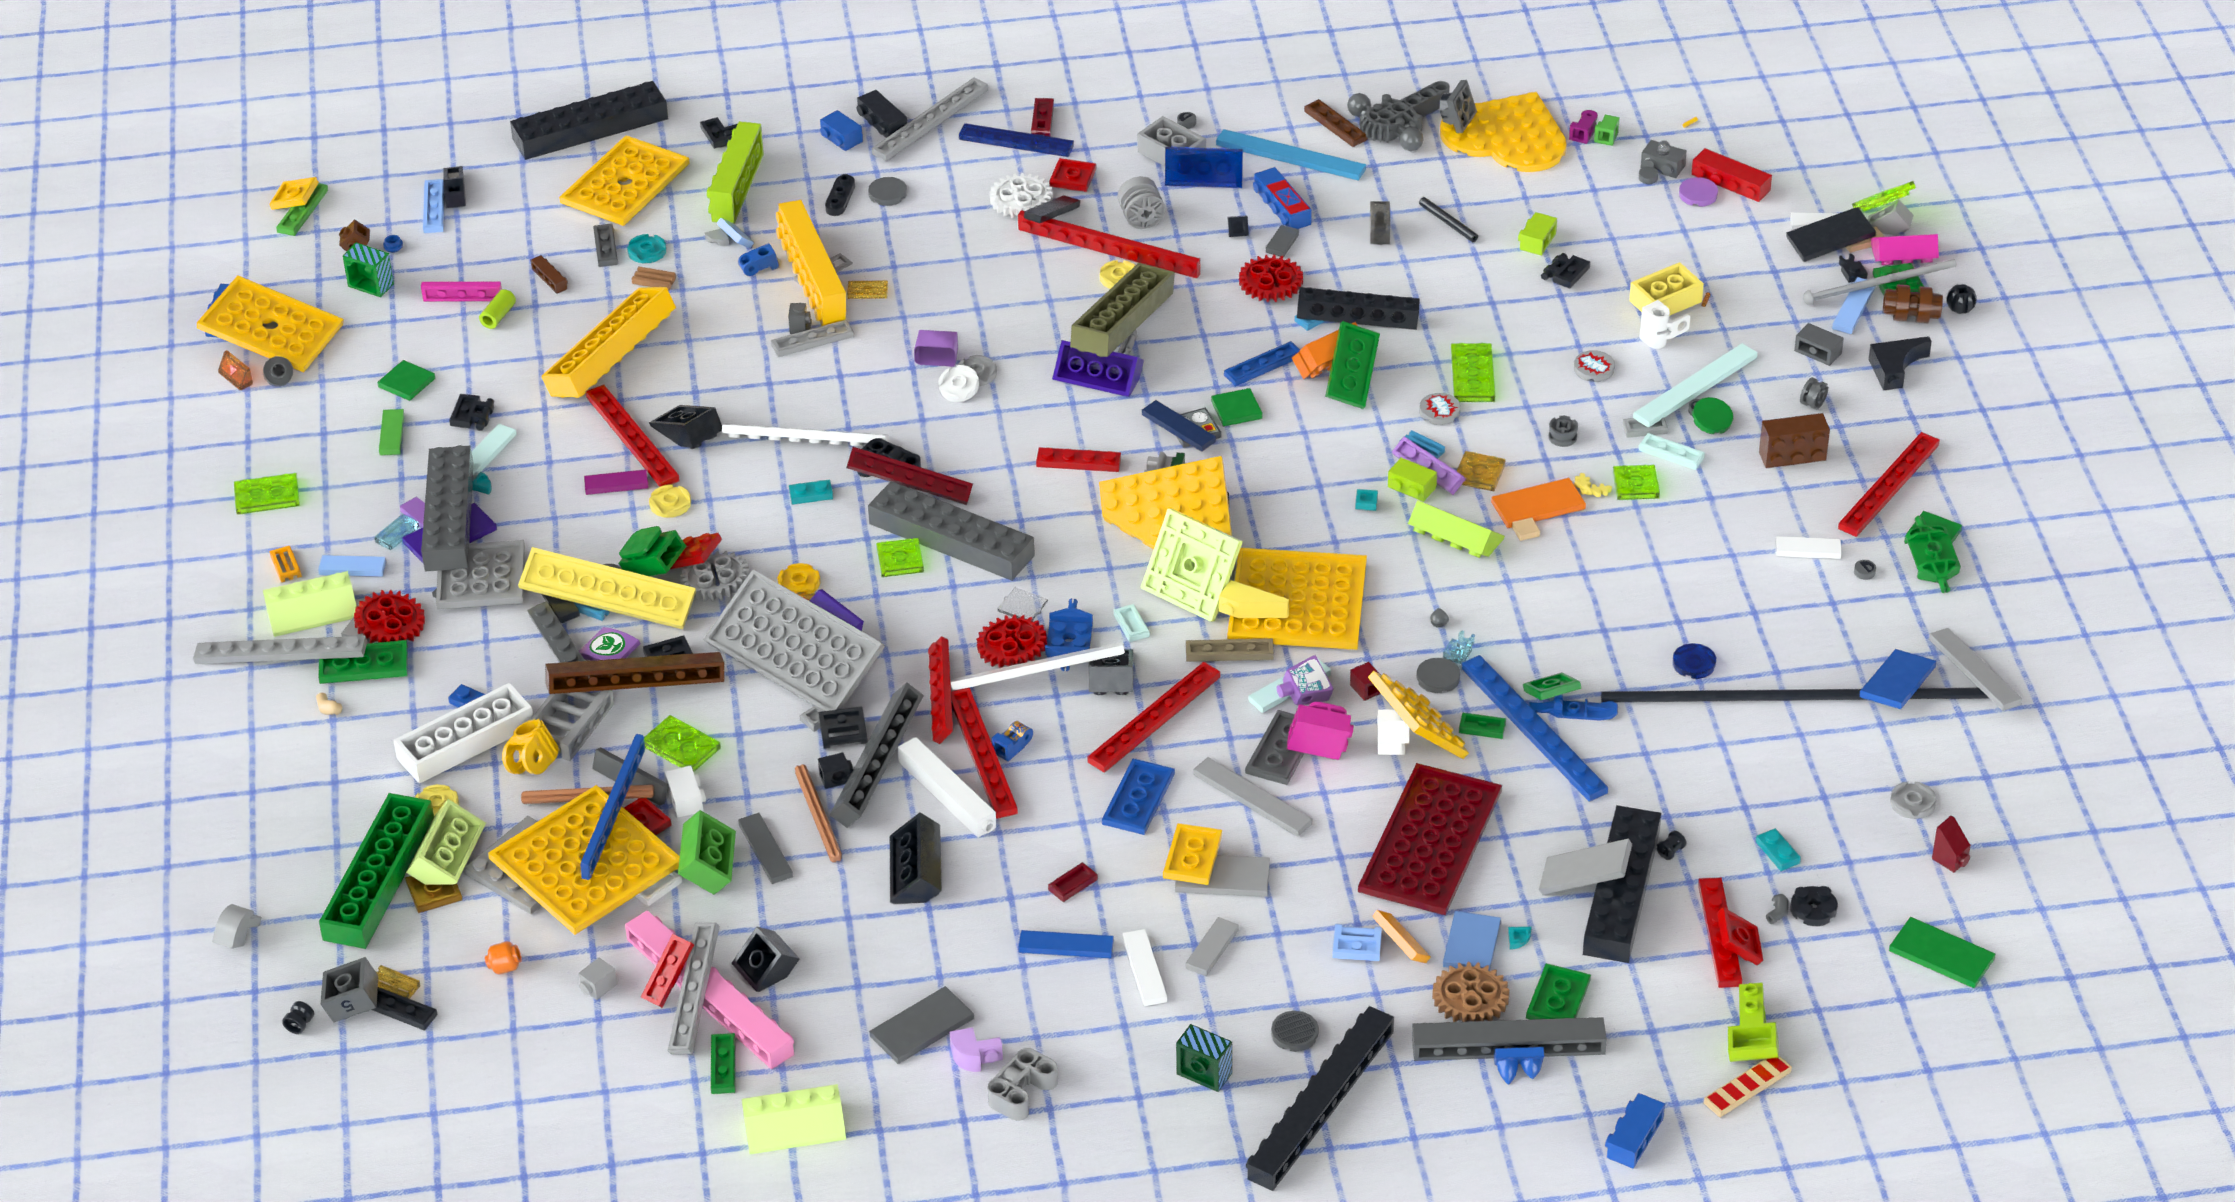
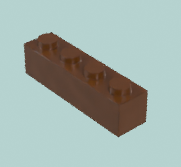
[530,255,568,294]

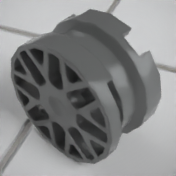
[1800,377,1829,410]
[1548,415,1578,447]

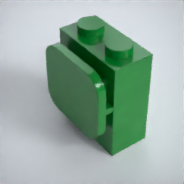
[618,526,686,576]

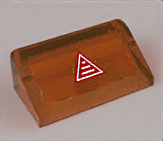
[218,350,253,390]

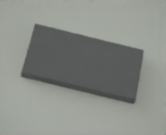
[1245,710,1304,785]
[869,986,974,1064]

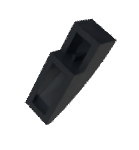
[443,166,466,208]

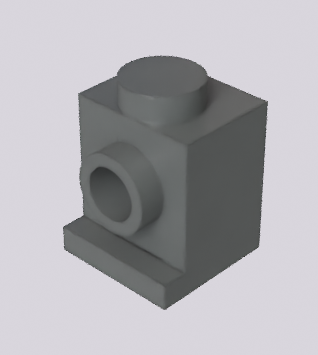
[788,303,812,334]

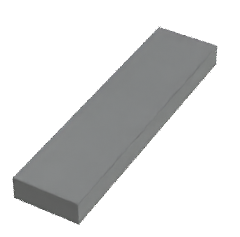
[771,320,854,357]

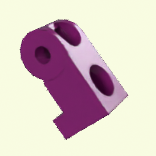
[1569,110,1598,144]

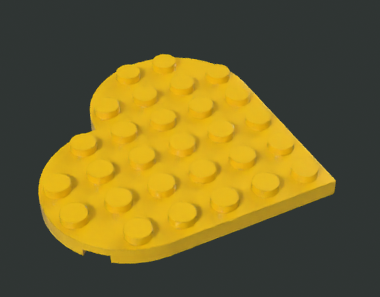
[1440,92,1566,172]

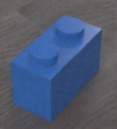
[820,110,863,151]

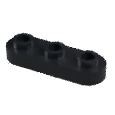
[825,174,855,216]

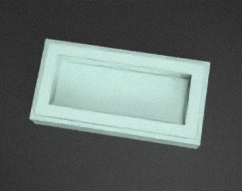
[1113,604,1150,643]

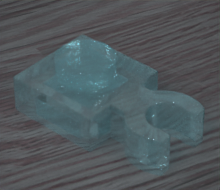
[1443,630,1475,665]

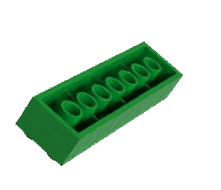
[319,793,434,949]

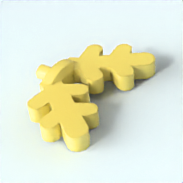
[1574,473,1612,497]

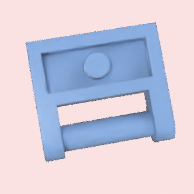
[1333,924,1382,961]

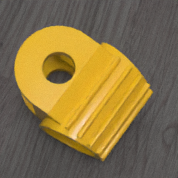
[502,719,560,774]

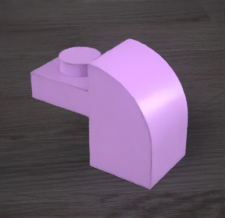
[949,1027,1003,1072]

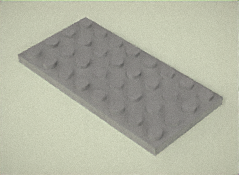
[703,569,885,711]

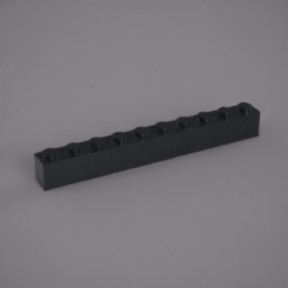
[1246,1006,1394,1191]

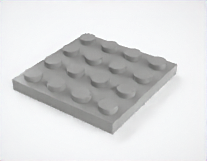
[436,540,525,609]
[464,816,542,914]

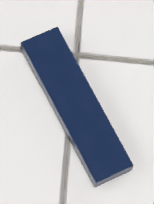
[1142,400,1216,452]

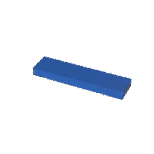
[1224,341,1300,386]
[1018,930,1114,958]

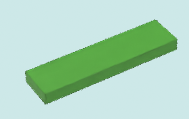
[276,183,328,236]

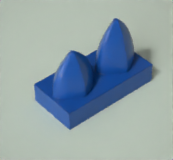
[1494,1047,1544,1084]

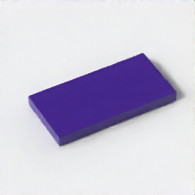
[402,502,497,563]

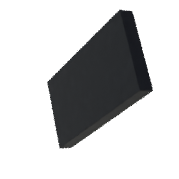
[1786,207,1876,262]

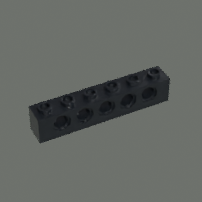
[1296,287,1420,330]

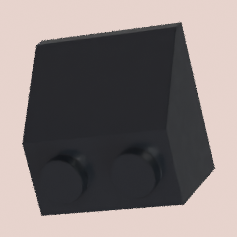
[731,927,800,992]

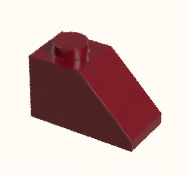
[1932,815,1971,873]

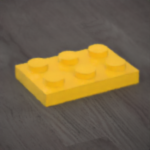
[1163,823,1222,885]

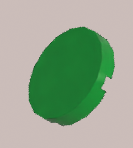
[1692,397,1733,434]

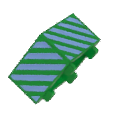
[343,242,394,298]

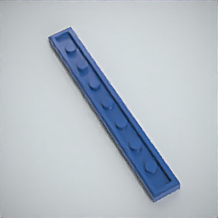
[580,734,645,880]

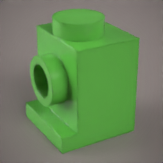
[1594,114,1620,146]

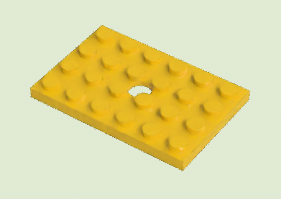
[559,135,690,226]
[197,275,344,373]

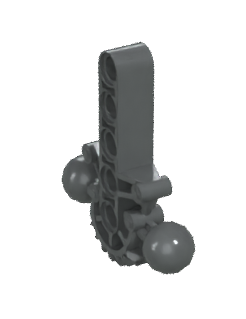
[1347,81,1450,151]

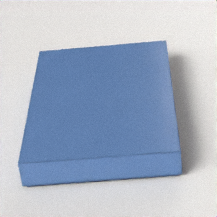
[1443,911,1501,971]

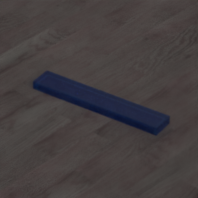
[959,123,1074,157]

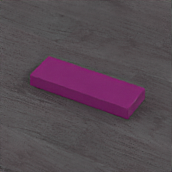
[584,469,648,495]

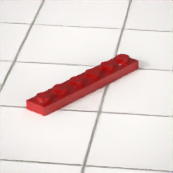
[928,636,953,744]
[1698,877,1743,988]

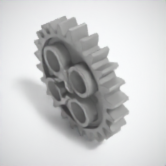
[680,551,750,602]

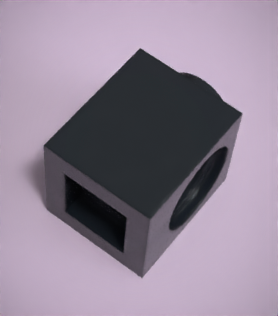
[818,752,853,789]

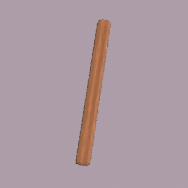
[795,764,842,863]
[521,785,654,804]

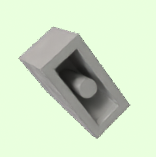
[1867,199,1914,235]

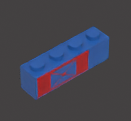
[1253,167,1312,229]

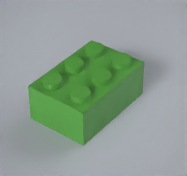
[678,810,736,895]

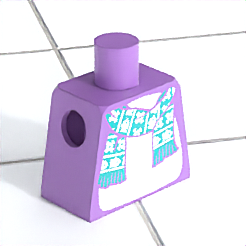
[1277,655,1334,705]

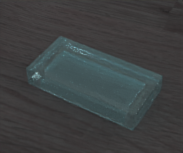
[374,514,419,550]

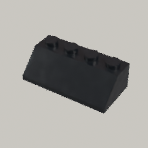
[889,812,942,904]

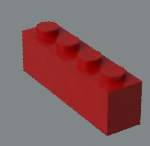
[1691,148,1772,202]

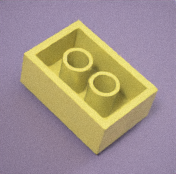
[1629,262,1704,315]

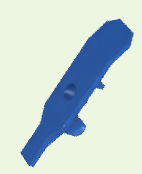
[1529,694,1618,721]

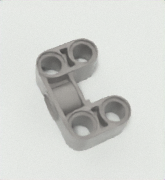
[987,1048,1058,1121]

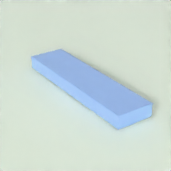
[423,179,445,233]
[1832,277,1876,334]

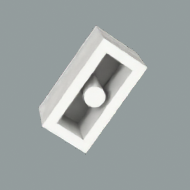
[665,766,706,818]

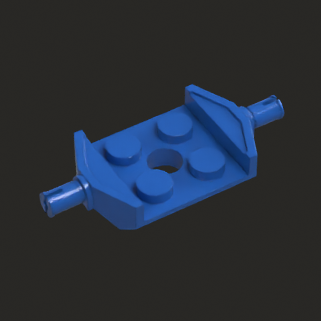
[1045,598,1093,671]

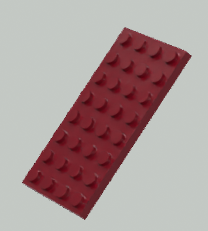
[1358,763,1502,916]

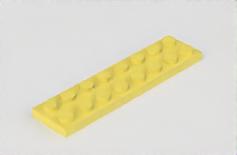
[518,547,696,629]

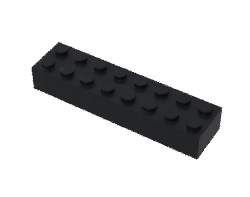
[510,81,668,160]
[1582,805,1662,963]

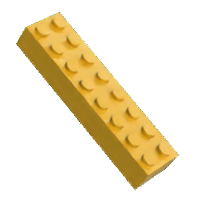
[776,200,846,326]
[541,287,676,398]

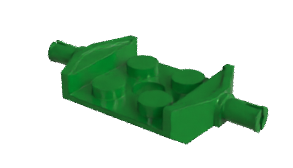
[1904,515,1961,593]

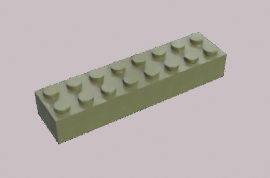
[1070,263,1175,357]

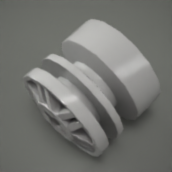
[1118,176,1165,229]

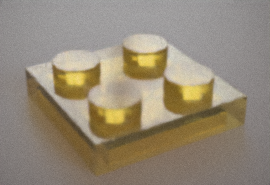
[1457,451,1506,492]

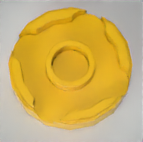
[777,563,820,597]

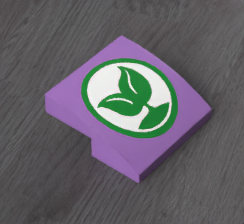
[579,627,641,661]

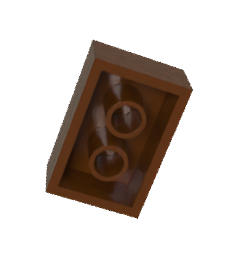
[1759,413,1830,468]

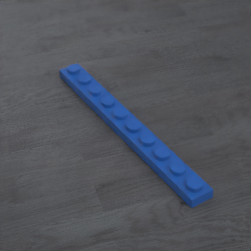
[1462,655,1608,802]

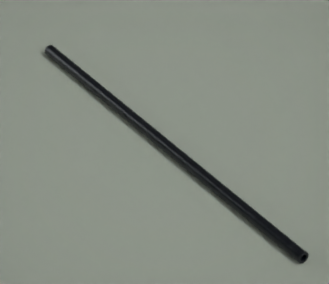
[1601,688,1990,702]

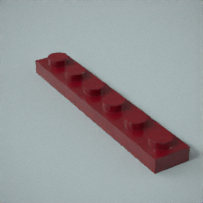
[846,447,973,505]

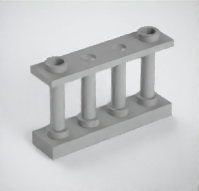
[530,690,614,761]

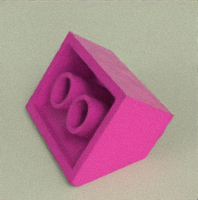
[1870,234,1939,265]

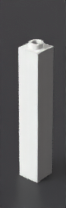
[898,737,996,838]

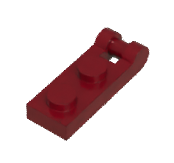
[1031,98,1054,137]

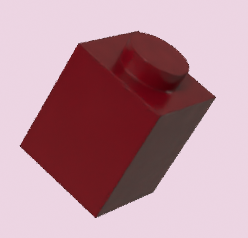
[1350,662,1381,701]

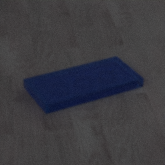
[1165,147,1243,188]

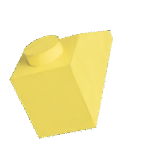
[1219,580,1289,618]

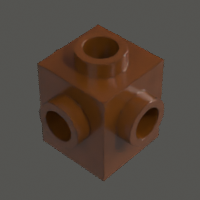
[339,219,370,251]

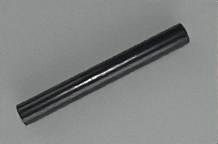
[1419,197,1478,243]

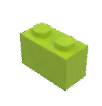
[1518,212,1557,256]
[1388,457,1437,502]

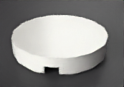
[938,365,979,402]

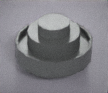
[263,356,293,387]

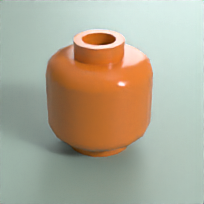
[485,941,522,974]

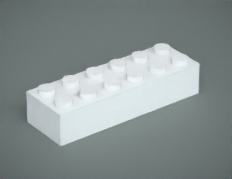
[394,683,533,784]

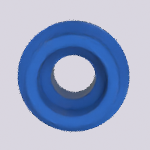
[383,235,403,252]

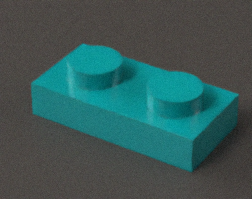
[789,480,833,505]
[1756,828,1801,871]

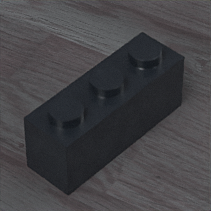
[856,90,907,138]

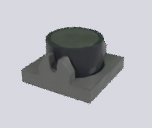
[1440,80,1477,133]

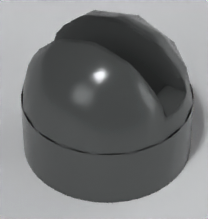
[1430,608,1449,627]

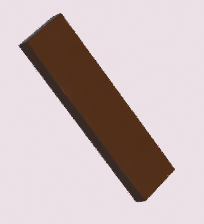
[1304,99,1368,147]

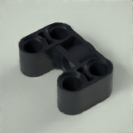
[857,438,921,488]

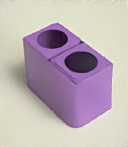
[914,330,958,367]

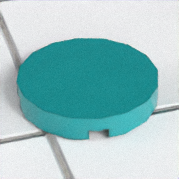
[627,234,666,264]

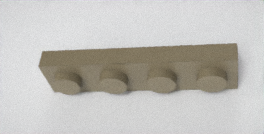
[1186,638,1274,662]

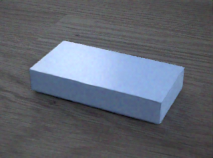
[717,218,754,248]

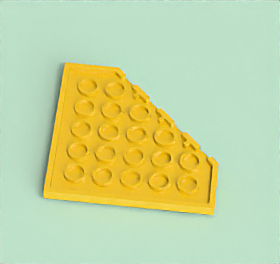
[1099,456,1236,565]

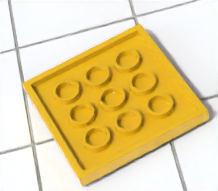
[1368,671,1469,759]

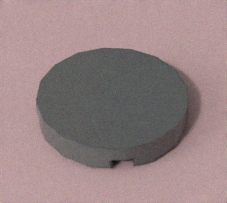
[868,177,907,206]
[1416,658,1460,693]

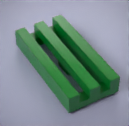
[1459,712,1506,739]

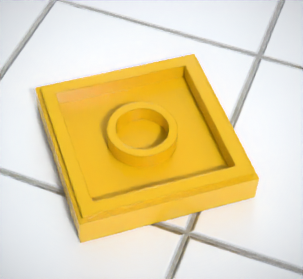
[269,177,319,210]

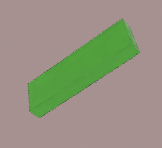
[379,409,404,455]

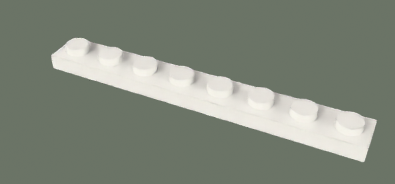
[722,424,889,446]

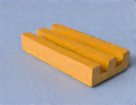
[269,545,302,583]

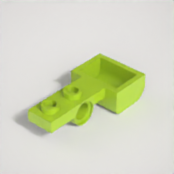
[1728,982,1779,1062]

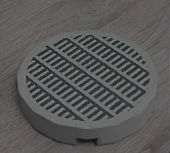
[1271,1010,1319,1052]

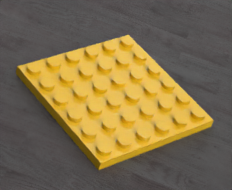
[1227,548,1367,650]
[488,785,680,935]

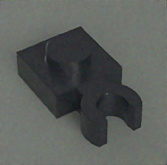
[1839,254,1868,283]

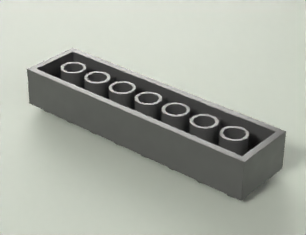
[421,445,474,572]
[868,481,1035,581]

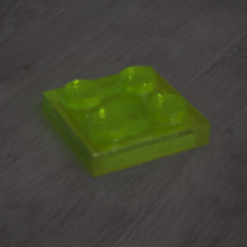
[1613,465,1660,500]
[876,538,924,577]

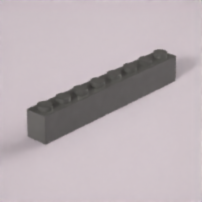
[830,682,924,828]
[1412,1017,1607,1061]

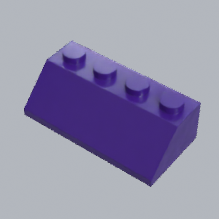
[1052,340,1144,397]

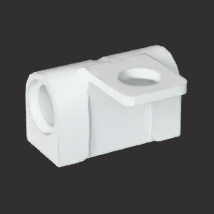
[1640,300,1690,349]
[1377,710,1409,755]

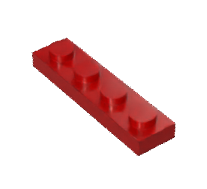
[1036,447,1121,472]

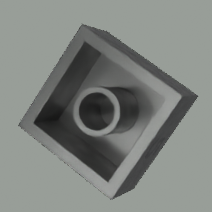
[320,957,378,1023]

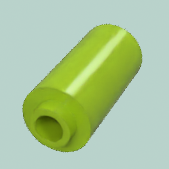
[479,289,516,329]

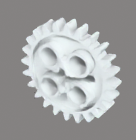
[990,173,1053,218]

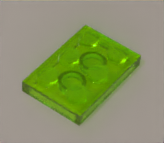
[1852,181,1916,212]
[234,473,300,515]
[644,715,721,772]

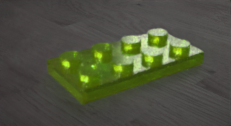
[1451,343,1495,402]

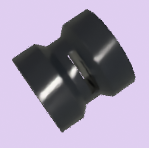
[282,1001,314,1034]

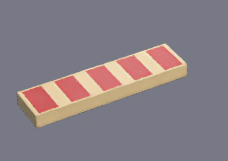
[1704,1056,1792,1118]

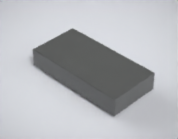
[1266,225,1299,257]

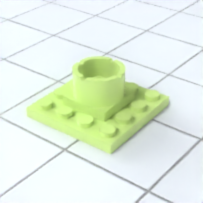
[1141,508,1243,622]

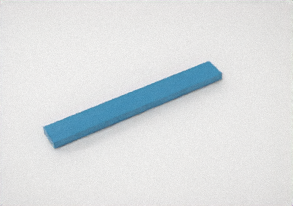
[1216,129,1366,181]

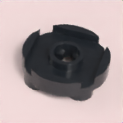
[1790,886,1838,926]

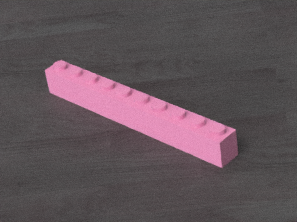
[625,910,794,1069]

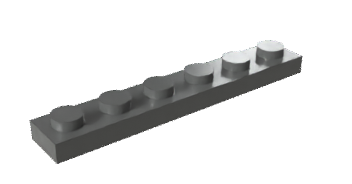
[527,601,585,663]

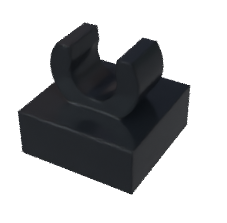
[1227,215,1249,237]

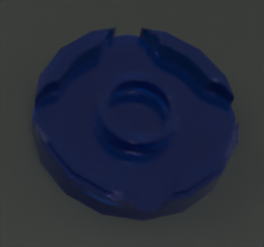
[1672,643,1717,679]

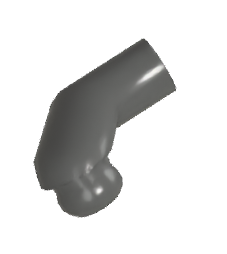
[1766,894,1788,924]

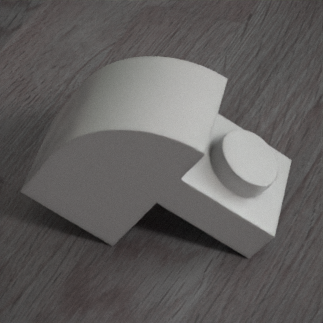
[212,904,262,948]

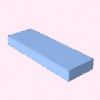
[318,555,386,577]

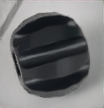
[1946,284,1977,314]

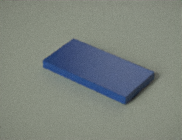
[1860,649,1936,709]
[1102,758,1175,835]

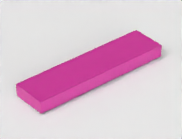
[421,281,502,302]

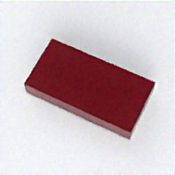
[1048,862,1098,902]

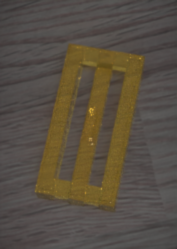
[847,280,888,299]
[376,965,420,999]

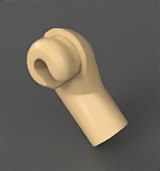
[316,693,342,715]

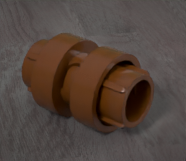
[1883,284,1943,324]

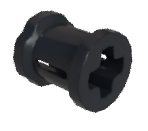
[1657,830,1687,860]

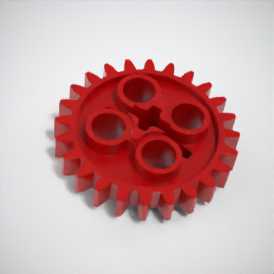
[1239,255,1303,302]
[354,590,425,643]
[976,614,1047,668]

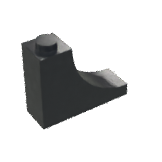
[1868,336,1932,391]

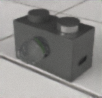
[1640,140,1687,178]

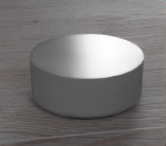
[1639,167,1658,184]

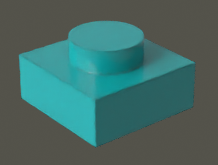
[1355,489,1378,511]

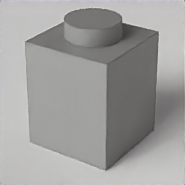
[578,957,617,1000]

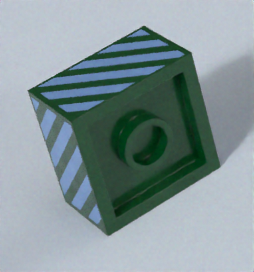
[1176,1024,1232,1092]

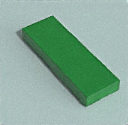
[711,1033,736,1094]

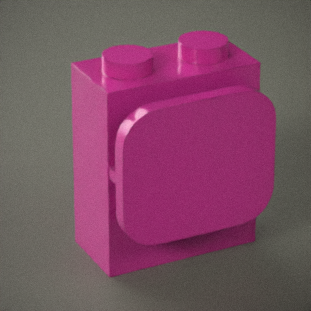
[1287,702,1354,760]

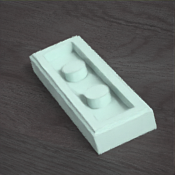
[1639,433,1705,470]

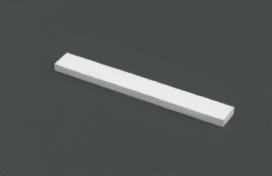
[951,642,1125,691]

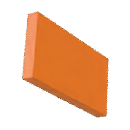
[1491,478,1586,529]

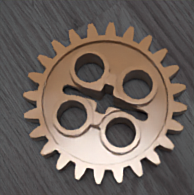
[1432,962,1510,1022]

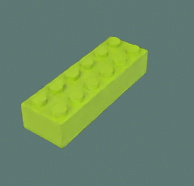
[707,121,764,224]

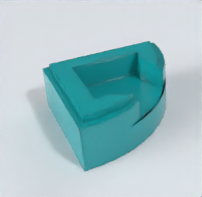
[472,472,492,495]
[1508,926,1532,950]

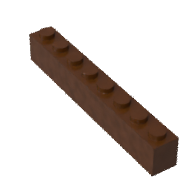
[545,652,724,694]

